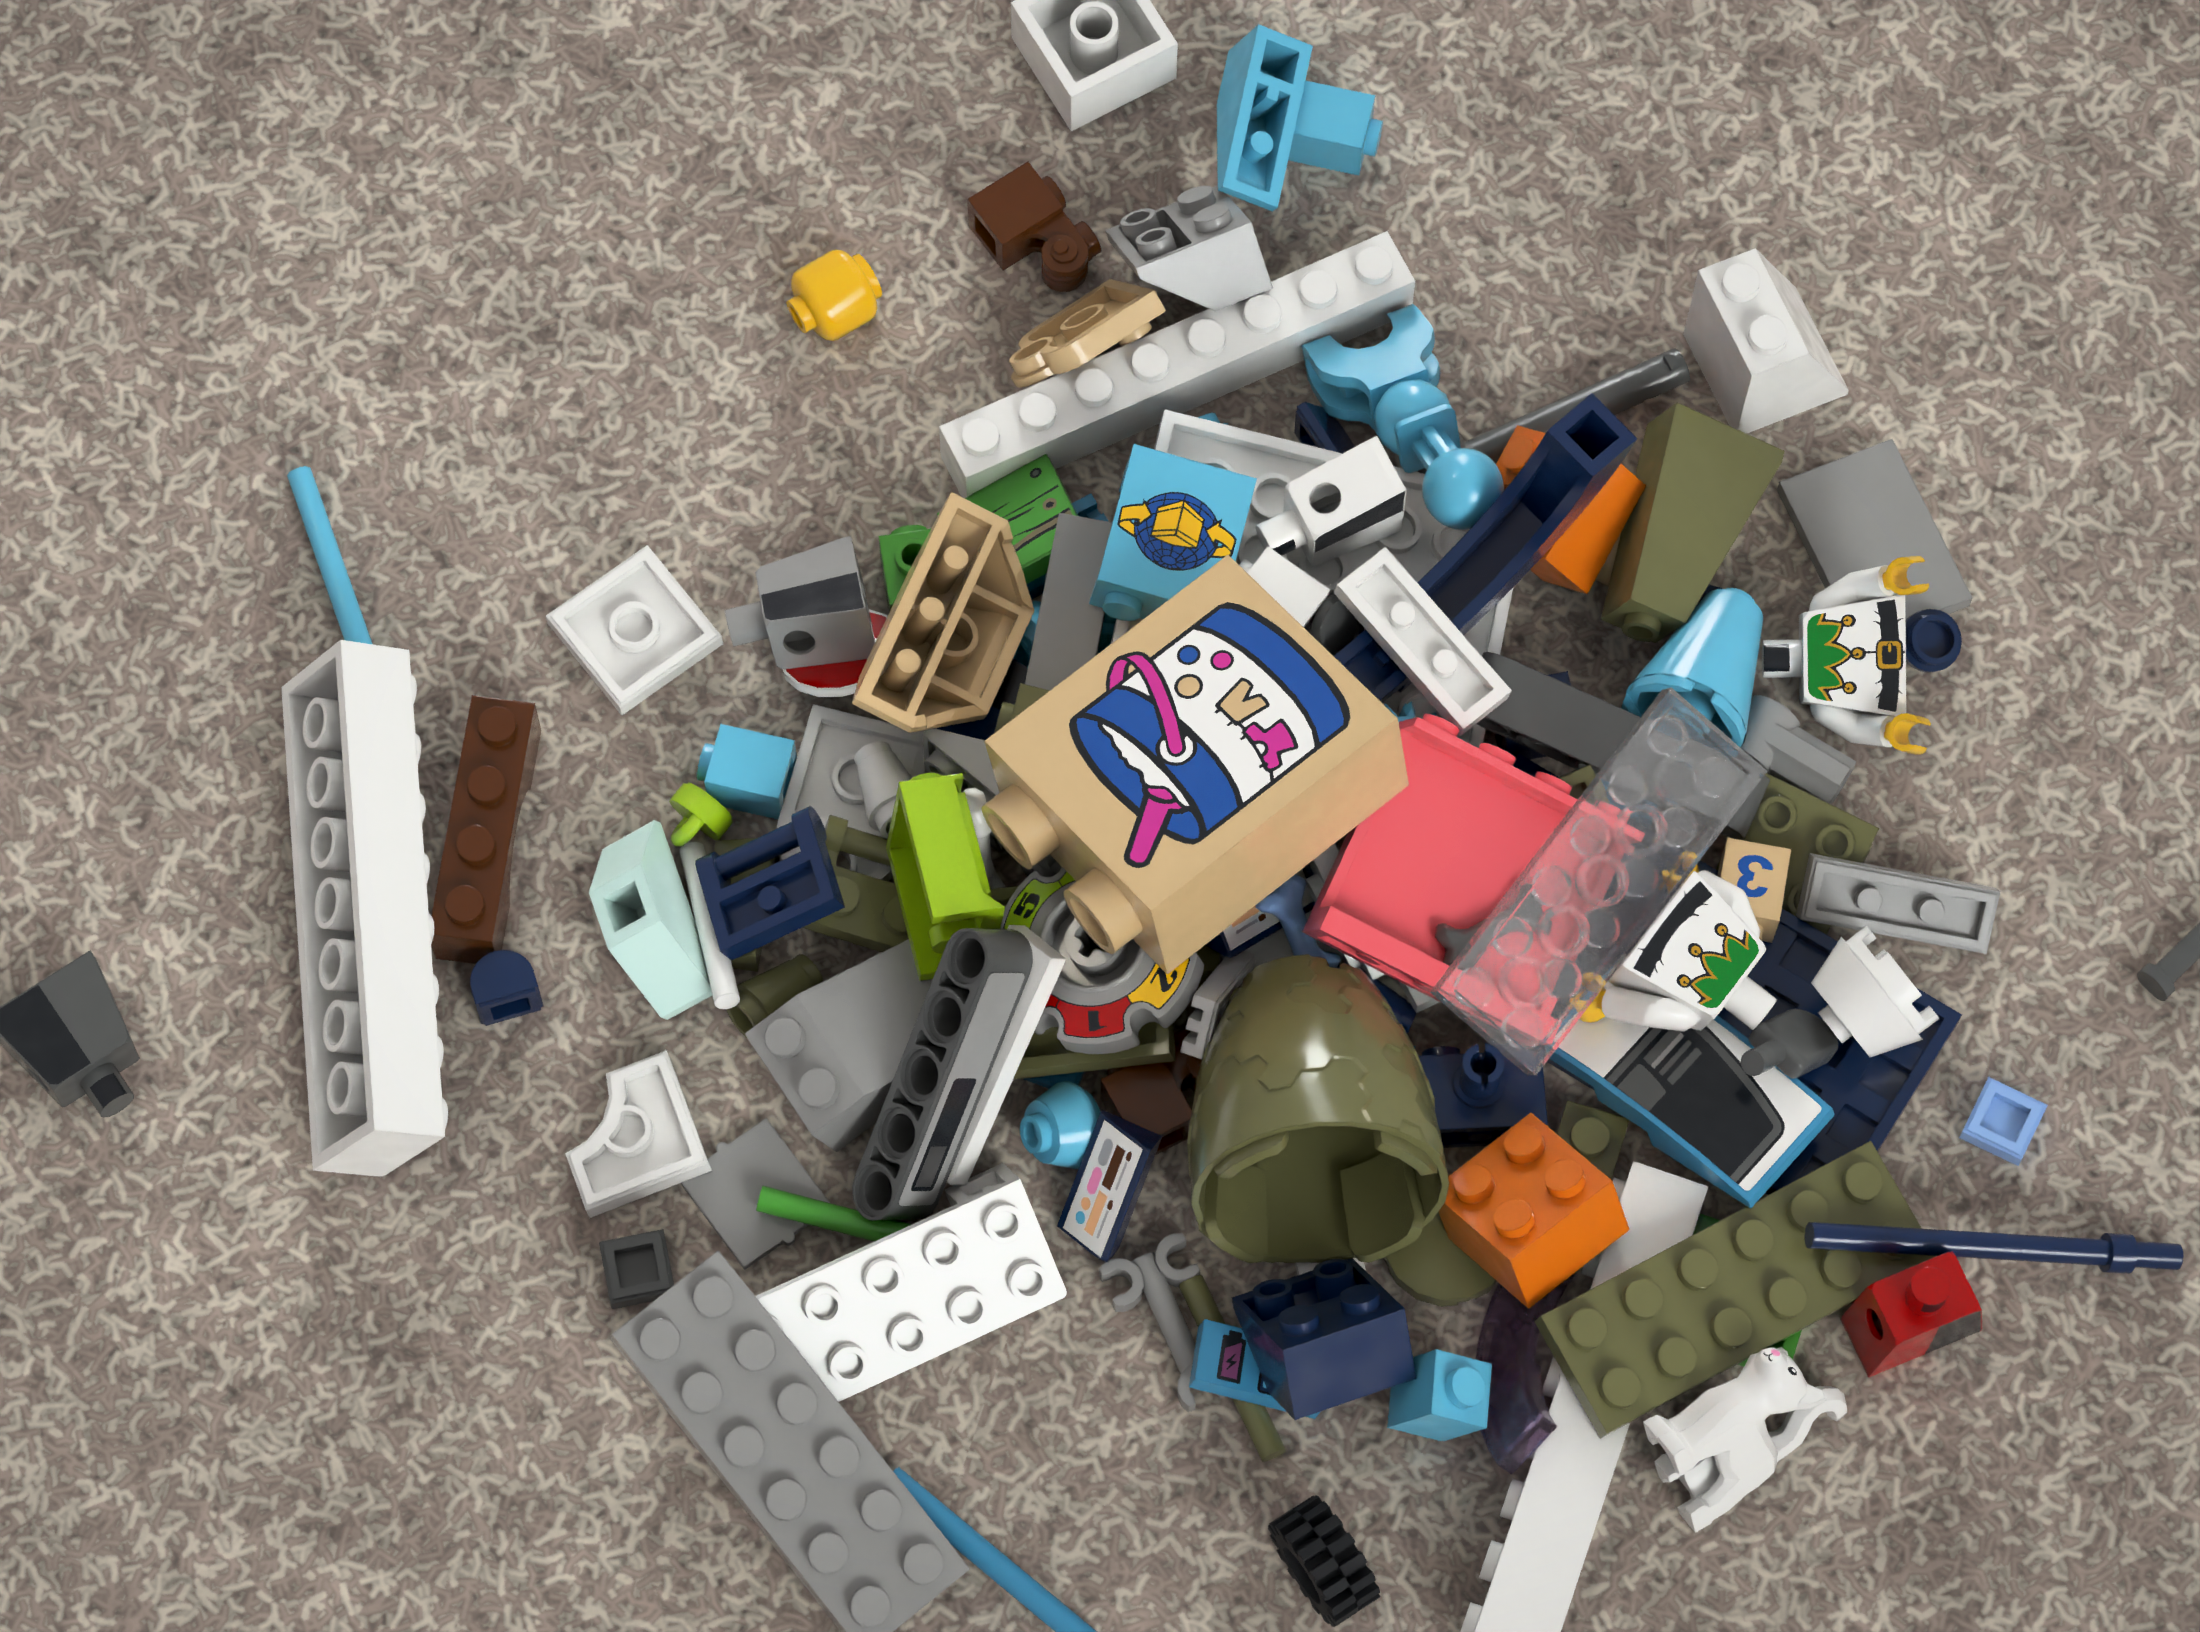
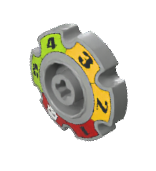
[1000,867,1204,1054]

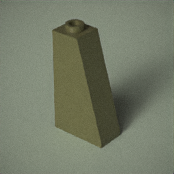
[1601,402,1785,643]

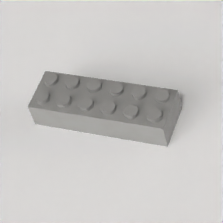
[610,1250,970,1632]

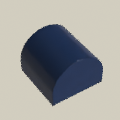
[470,950,544,1026]

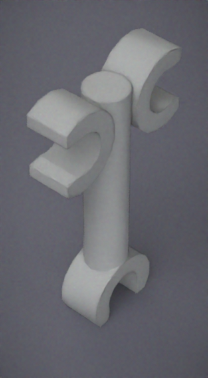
[1099,1233,1225,1412]

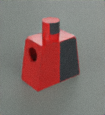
[1840,1251,1982,1377]

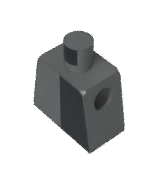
[0,950,140,1117]

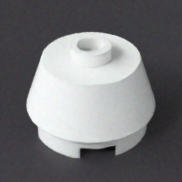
[1811,926,1939,1057]

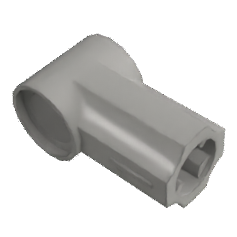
[1733,695,1856,805]

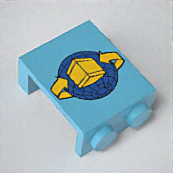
[1089,444,1257,621]

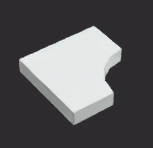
[565,1050,712,1218]

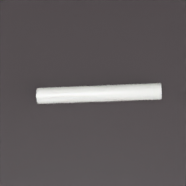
[679,842,740,1009]

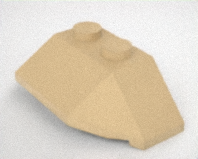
[851,492,1034,733]

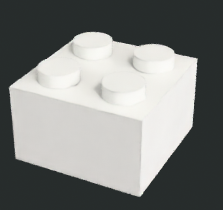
[1011,0,1178,131]

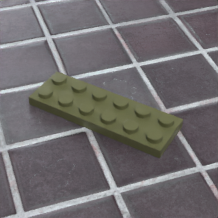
[1534,1141,1936,1439]

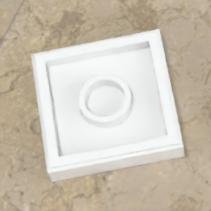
[546,545,723,715]

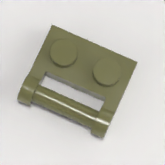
[802,815,909,952]

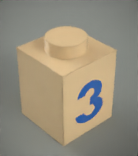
[1717,838,1791,943]

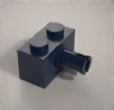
[1418,1043,1548,1148]

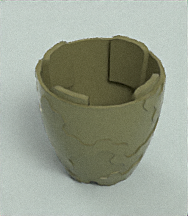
[1187,954,1449,1263]

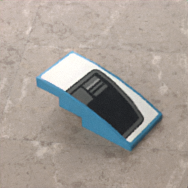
[1541,951,1835,1208]

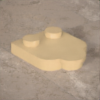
[1009,279,1166,388]

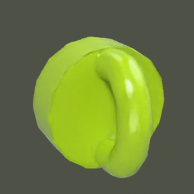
[669,782,733,847]

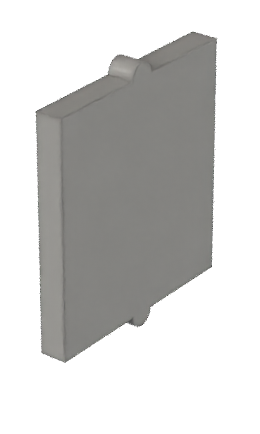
[680,1118,830,1270]

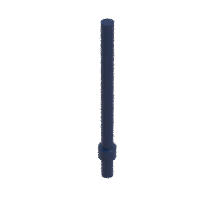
[1804,1222,2184,1274]

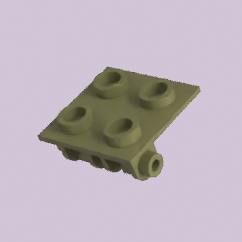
[1716,772,1879,935]

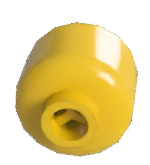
[786,249,882,341]

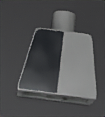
[725,536,875,669]

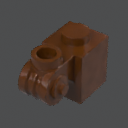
[967,162,1101,292]
[1101,1027,1203,1155]

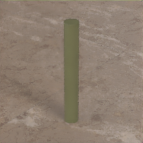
[1179,1275,1286,1462]

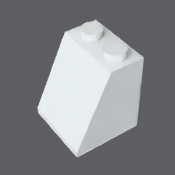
[1683,248,1849,434]

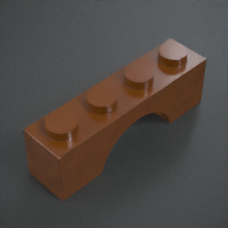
[431,695,541,964]

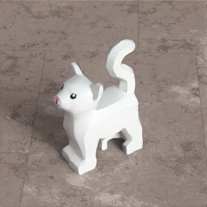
[1643,1347,1847,1533]

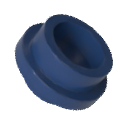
[1905,609,1962,673]

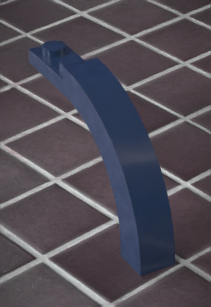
[1334,393,1637,703]

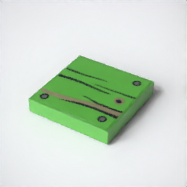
[937,454,1078,584]

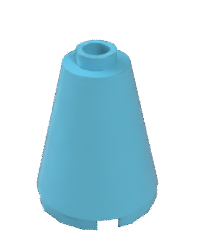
[1621,588,1764,758]

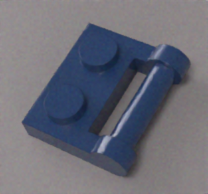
[695,806,845,961]

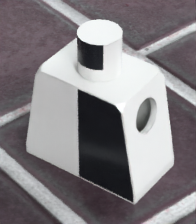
[1256,436,1406,566]

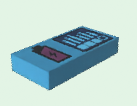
[1189,1319,1321,1419]

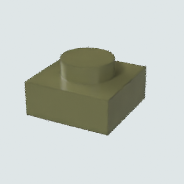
[1557,1100,1629,1180]

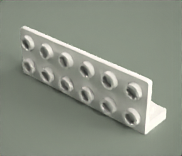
[755,1163,1067,1402]

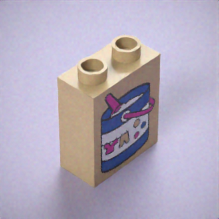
[981,555,1409,974]

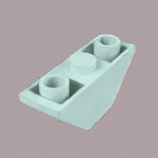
[589,820,712,1020]

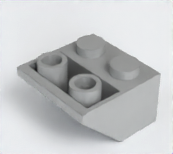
[1105,186,1273,311]

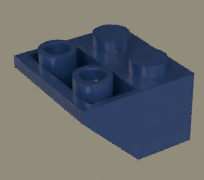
[1232,1258,1416,1420]

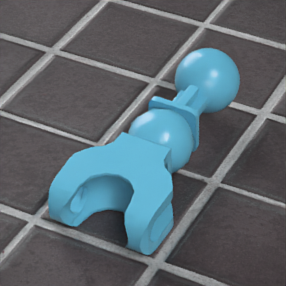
[1302,304,1504,530]

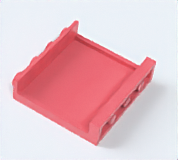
[1302,713,1644,1046]

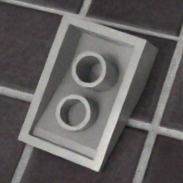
[745,939,933,1152]

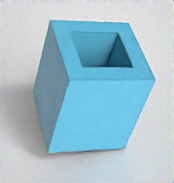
[1288,80,1383,176]
[697,724,797,819]
[1387,1349,1492,1441]

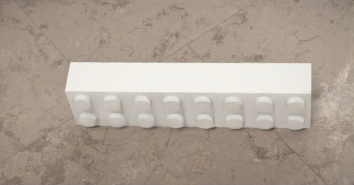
[281,640,448,1177]

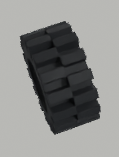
[1268,1495,1380,1627]

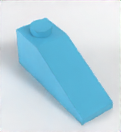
[1217,24,1313,212]

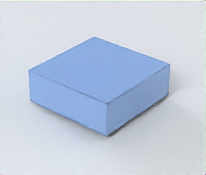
[1959,1077,2048,1166]

